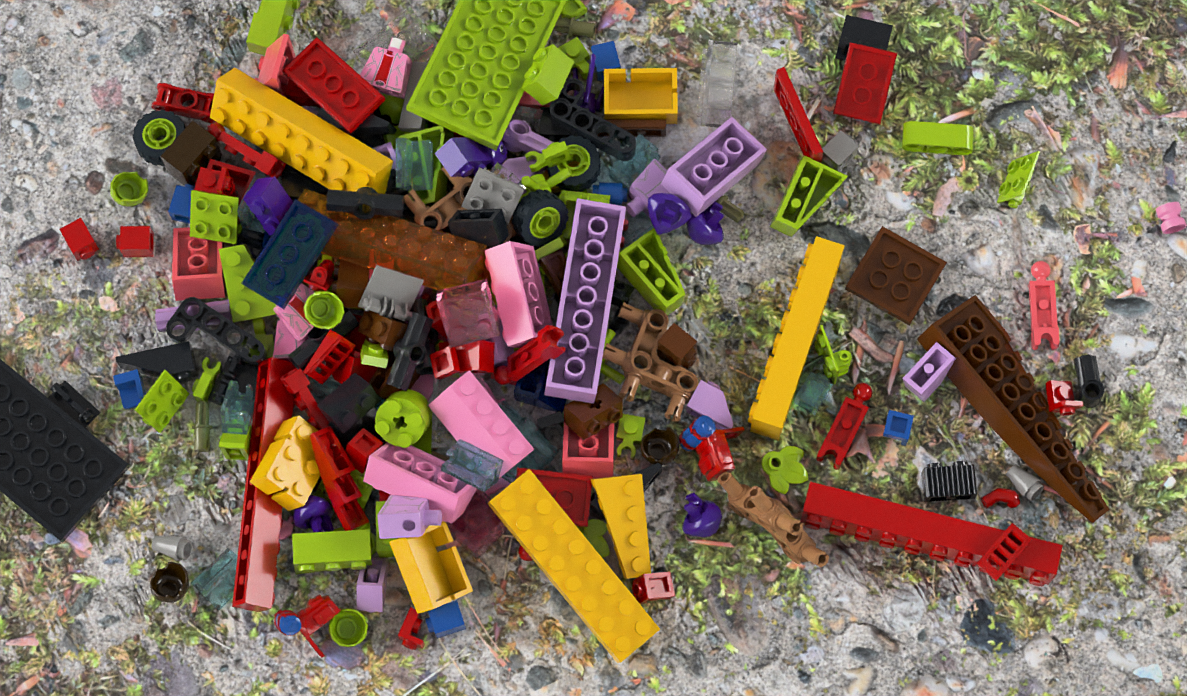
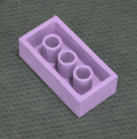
[661,117,767,217]

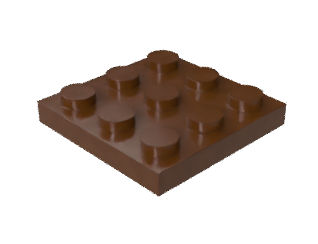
[845,226,947,326]

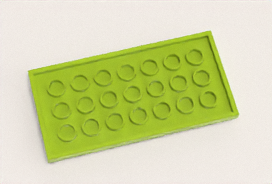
[406,0,567,151]

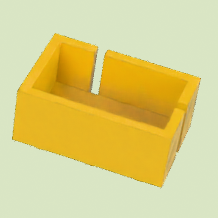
[604,68,678,124]
[250,415,320,511]
[389,521,473,614]

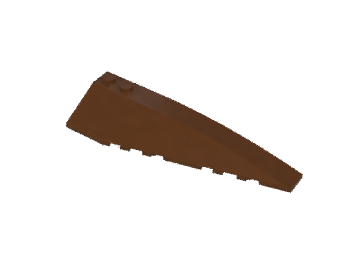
[917,295,1109,523]

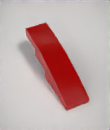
[310,426,369,531]

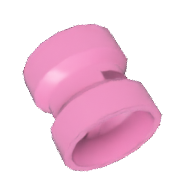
[1156,202,1187,234]

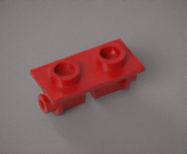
[303,259,336,291]

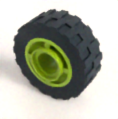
[133,110,186,166]
[547,135,601,192]
[511,189,569,247]

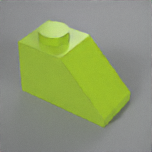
[219,421,252,461]

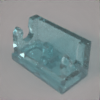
[609,134,661,192]
[220,380,255,435]
[441,439,504,492]

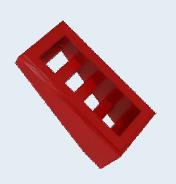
[303,329,356,384]
[976,523,1032,581]

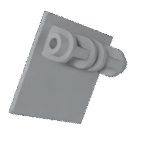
[461,167,525,225]
[358,265,424,323]

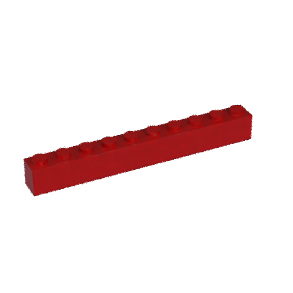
[232,357,296,612]

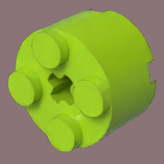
[375,389,432,448]

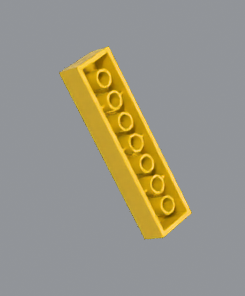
[210,68,393,194]
[748,236,845,441]
[487,469,660,663]

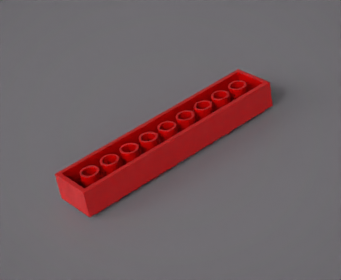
[800,482,1063,587]

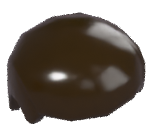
[640,427,679,465]
[150,562,189,603]

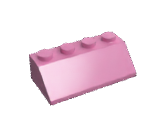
[484,241,553,348]
[428,370,534,484]
[363,442,481,524]

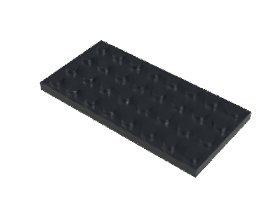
[0,359,130,543]

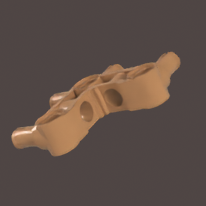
[404,166,516,243]
[602,302,698,422]
[717,472,829,567]

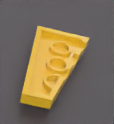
[590,474,651,579]

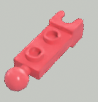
[1028,261,1060,350]

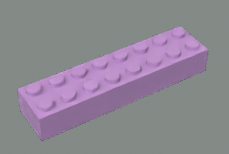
[544,198,626,404]

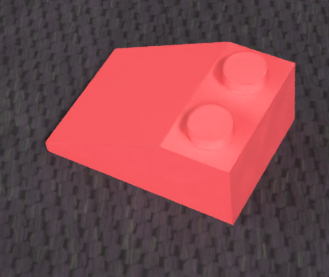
[255,34,296,98]
[172,227,225,301]
[562,413,614,479]

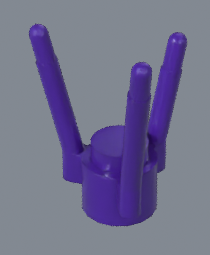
[573,54,604,114]

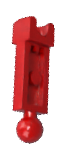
[207,123,286,179]
[494,325,566,385]
[280,368,329,431]
[816,383,873,470]

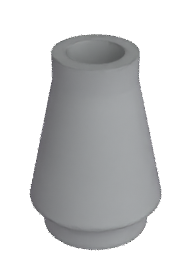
[1006,464,1044,501]
[152,535,192,561]

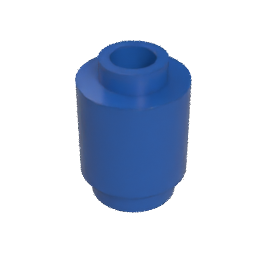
[593,182,627,206]

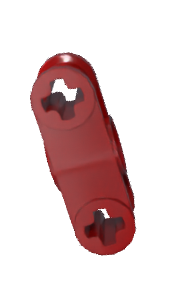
[151,83,218,124]

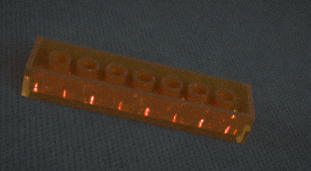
[283,189,487,299]

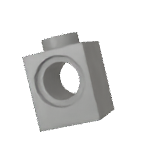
[821,130,859,172]

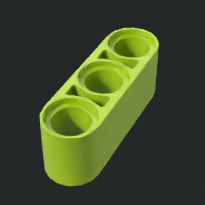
[902,121,974,155]

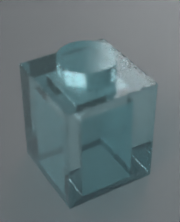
[794,372,833,416]

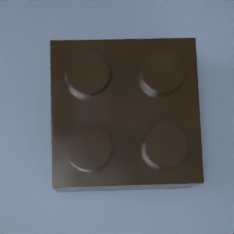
[160,120,222,186]

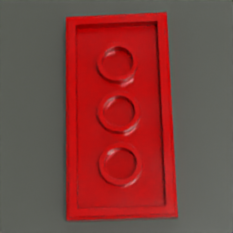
[282,37,386,134]
[773,67,823,163]

